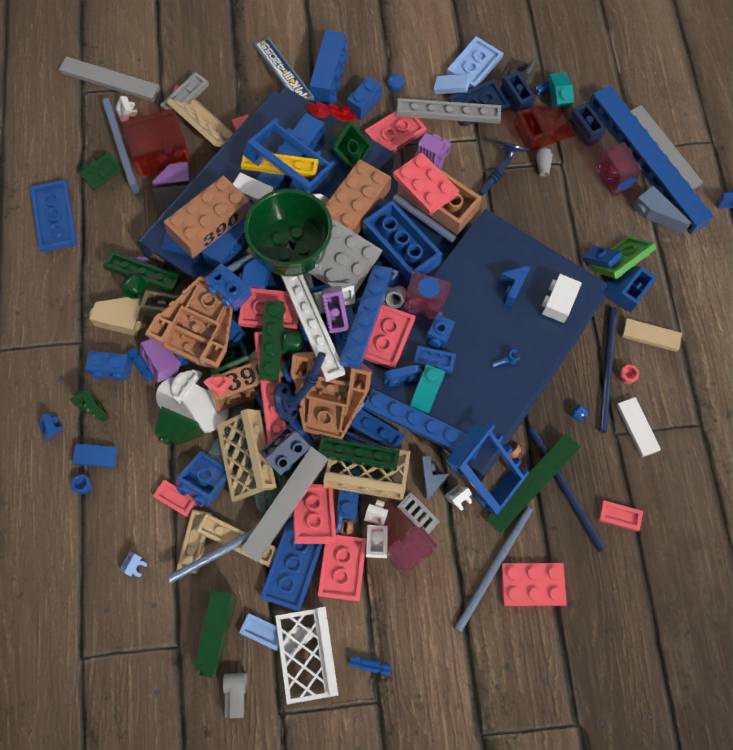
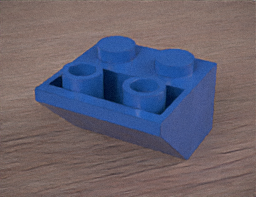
[603,266,657,313]

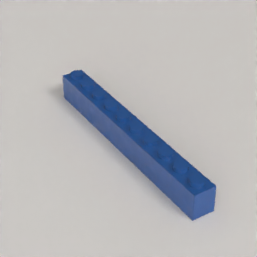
[589,85,714,235]
[202,113,325,267]

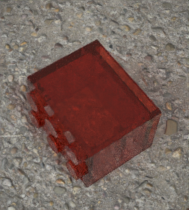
[122,108,191,177]

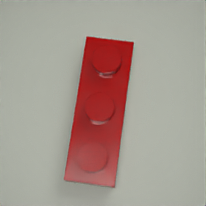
[306,101,356,122]

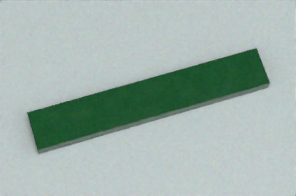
[486,434,580,534]

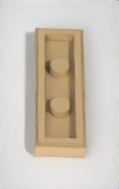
[622,318,682,352]
[176,510,213,574]

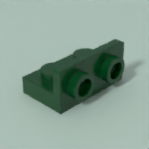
[79,152,122,191]
[70,389,110,422]

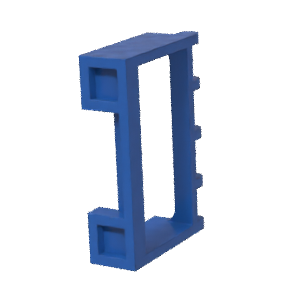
[243,118,335,193]
[446,421,529,515]

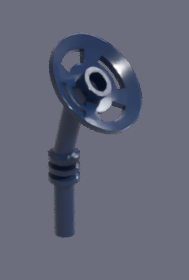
[478,140,530,196]
[273,352,326,423]

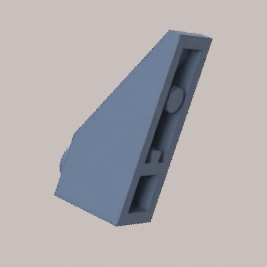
[633,186,691,233]

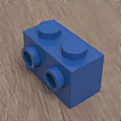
[347,76,382,121]
[204,263,252,311]
[85,351,133,381]

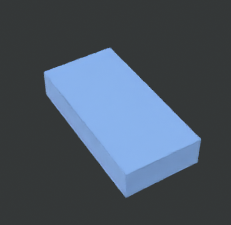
[433,74,471,94]
[239,613,287,651]

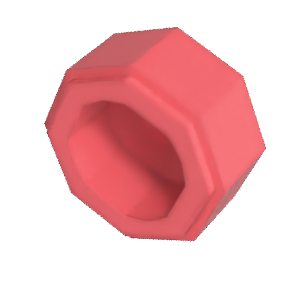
[619,364,639,384]

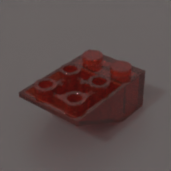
[514,107,575,152]

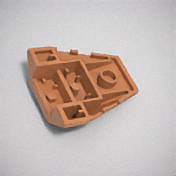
[145,276,233,369]
[291,351,372,440]

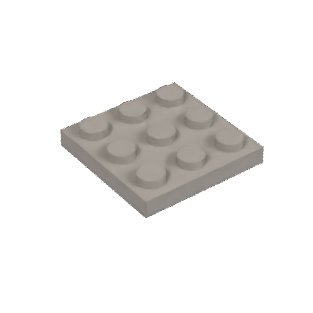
[308,219,383,294]

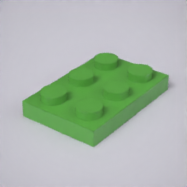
[589,235,657,279]

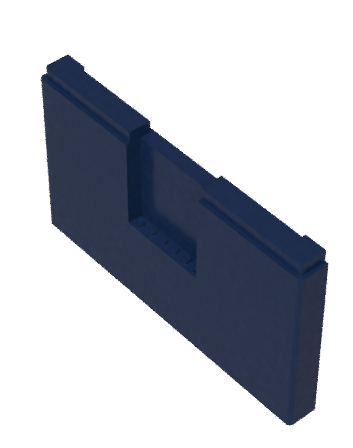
[137,86,608,482]

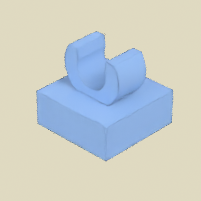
[119,552,147,577]

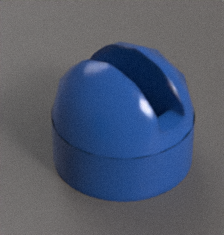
[571,404,588,421]

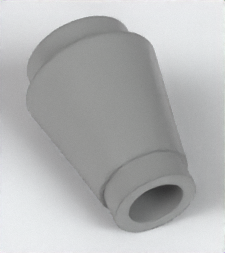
[535,148,553,177]

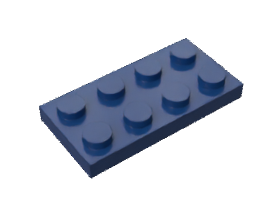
[30,179,78,252]
[260,519,323,612]

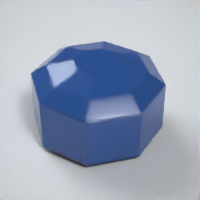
[388,74,404,92]
[71,474,92,495]

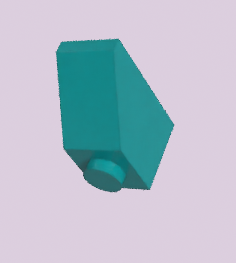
[548,72,574,109]
[410,364,445,414]

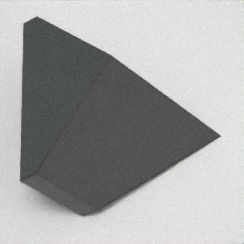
[501,60,538,84]

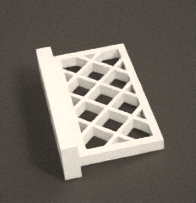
[276,607,338,704]

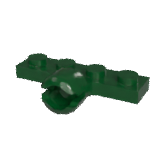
[103,251,181,299]
[259,301,302,382]

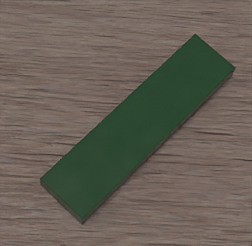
[318,436,400,471]

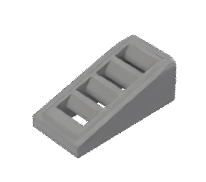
[397,492,440,535]

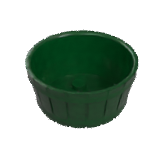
[244,189,332,277]

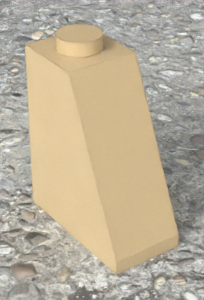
[89,295,145,336]

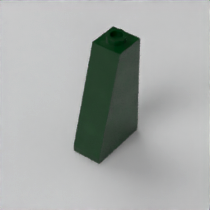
[194,589,237,678]

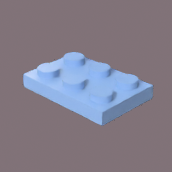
[447,37,503,88]

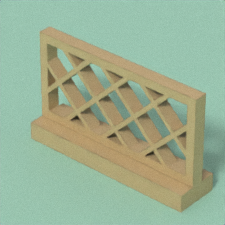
[167,98,233,147]
[217,409,277,502]
[324,442,411,500]

